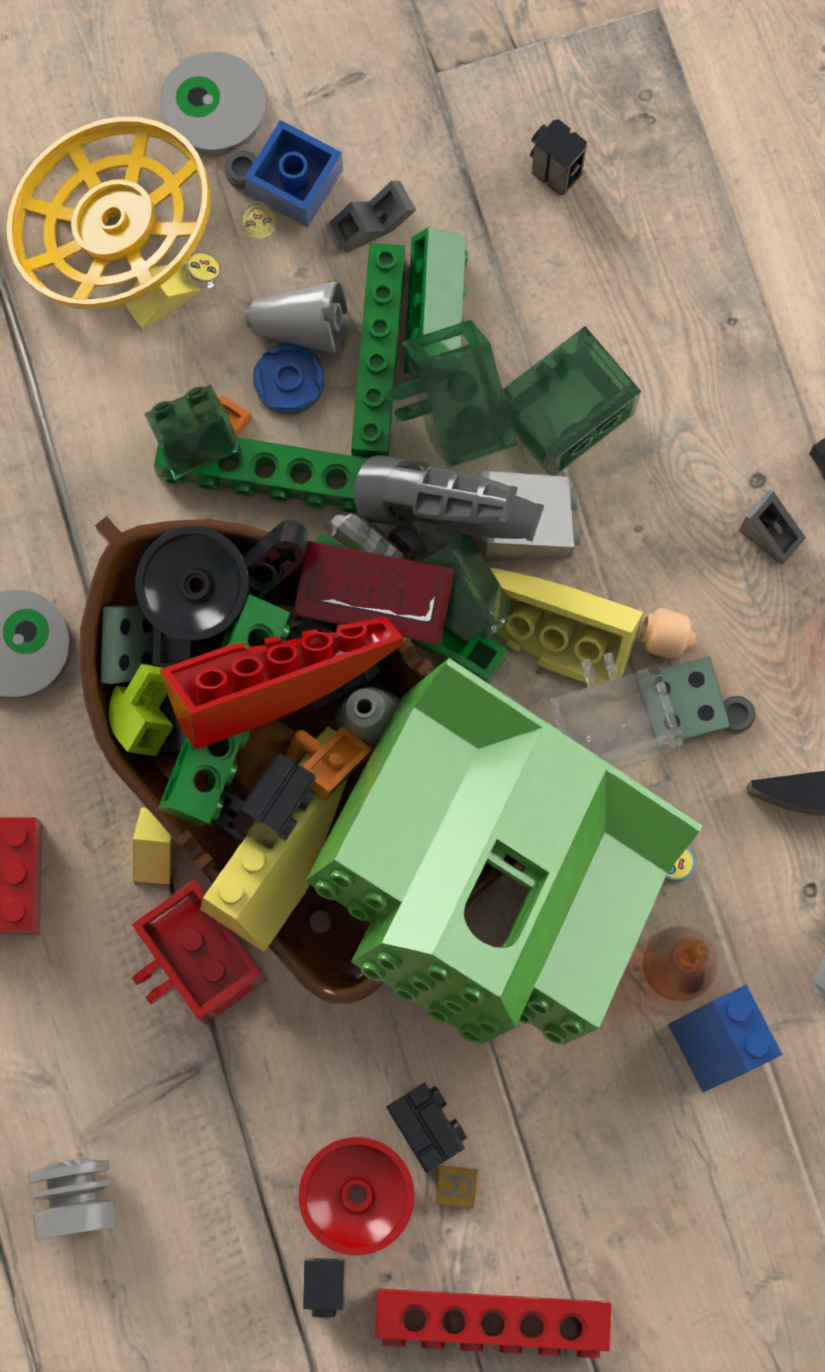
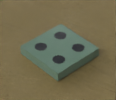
[101,604,154,684]
[639,656,730,748]

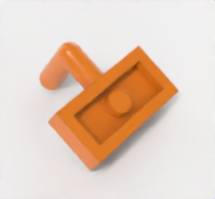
[284,726,372,801]

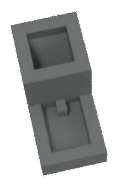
[329,181,416,252]

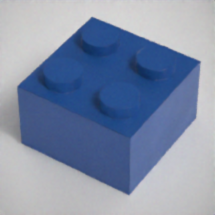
[244,120,343,227]

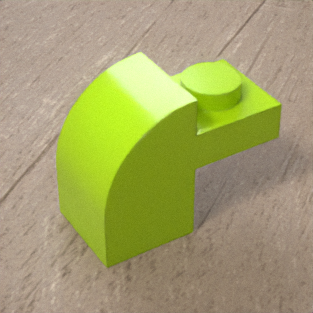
[109,664,173,756]

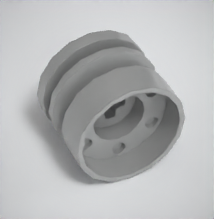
[28,1158,118,1240]

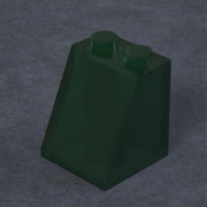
[421,535,515,641]

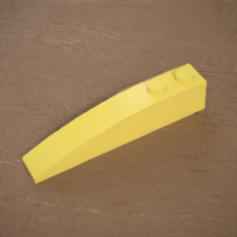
[423,558,643,693]
[200,727,348,952]

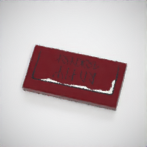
[293,541,455,644]

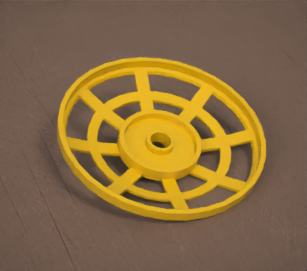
[6,117,211,310]

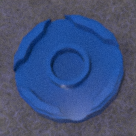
[253,343,324,414]

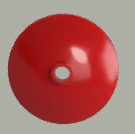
[298,1137,415,1256]

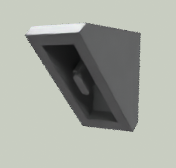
[739,490,806,564]

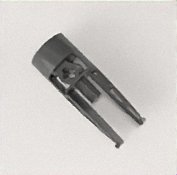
[354,455,544,542]

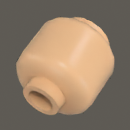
[638,608,696,660]

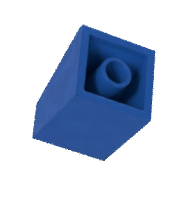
[668,984,783,1093]

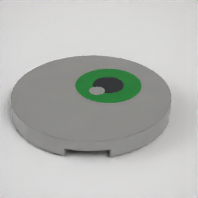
[161,52,266,155]
[0,590,70,699]

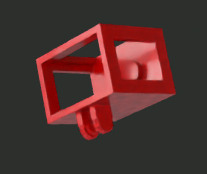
[131,879,267,1025]

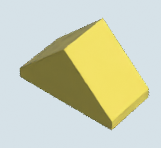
[124,265,201,331]
[133,807,175,885]

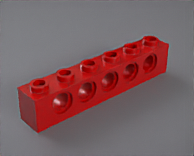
[375,1288,611,1358]

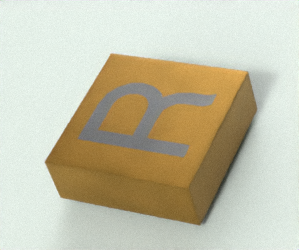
[436,1165,478,1208]

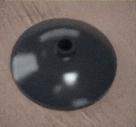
[135,526,249,641]

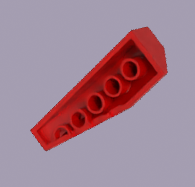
[160,617,404,749]

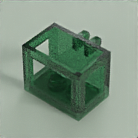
[388,320,517,468]
[498,326,641,476]

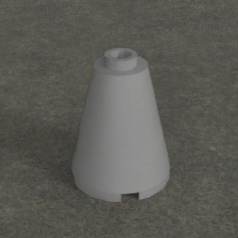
[246,281,348,354]
[334,686,400,760]

